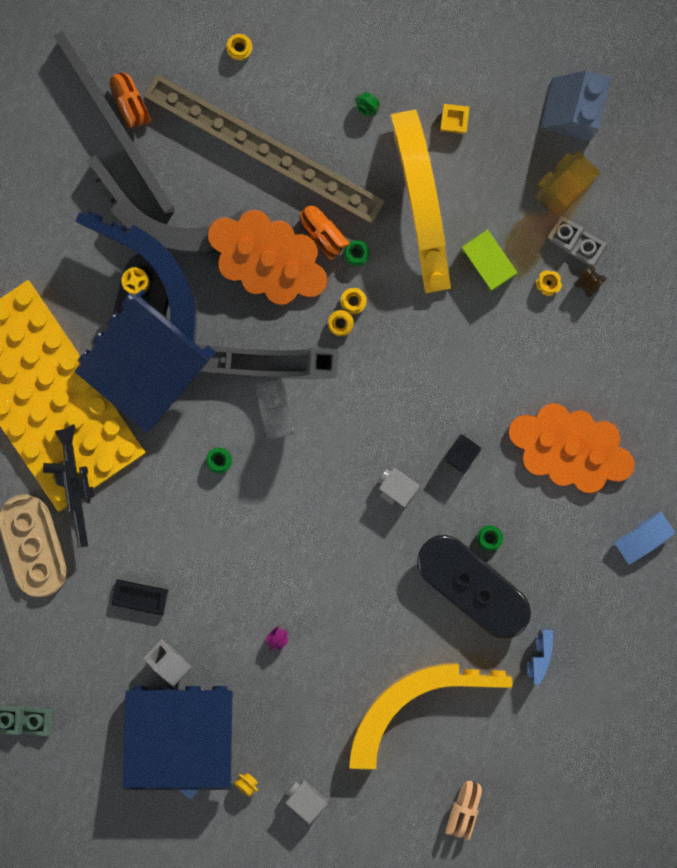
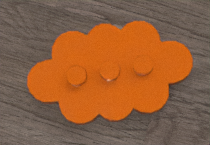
[207,209,327,305]
[508,403,635,493]

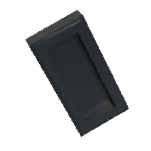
[111,579,169,615]

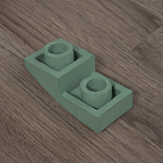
[0,706,52,736]

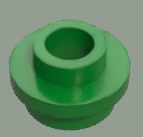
[355,92,380,116]
[343,240,370,267]
[206,447,232,474]
[477,525,503,552]

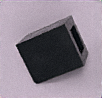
[442,432,481,474]

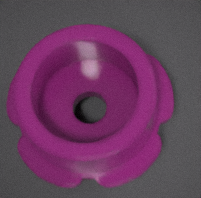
[265,626,289,651]

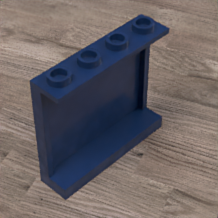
[75,289,216,434]
[123,686,234,790]

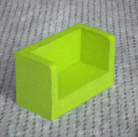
[460,229,517,293]

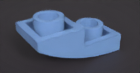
[614,511,675,565]
[526,629,553,685]

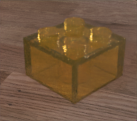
[535,150,601,218]

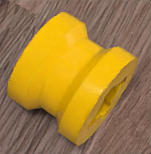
[121,267,150,295]

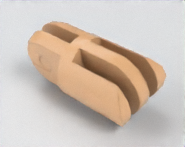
[445,781,482,841]

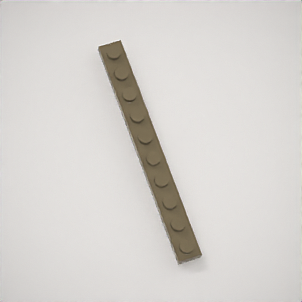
[144,74,385,225]

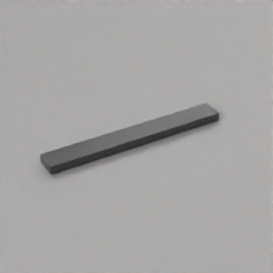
[54,31,175,216]

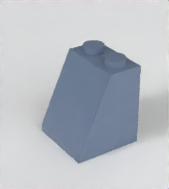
[540,71,611,141]

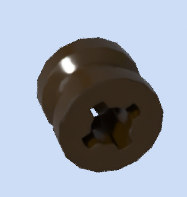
[574,265,607,298]

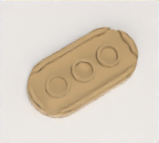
[0,494,67,598]

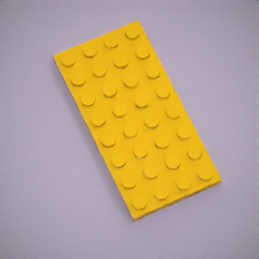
[0,280,146,512]

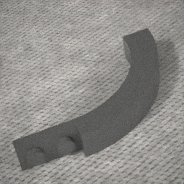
[87,155,243,255]
[198,345,339,380]

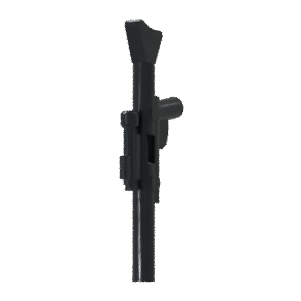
[43,424,94,548]

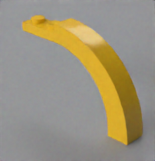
[390,109,451,294]
[349,663,512,769]

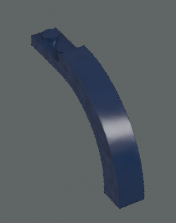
[75,210,197,343]

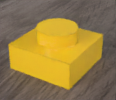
[440,104,470,135]

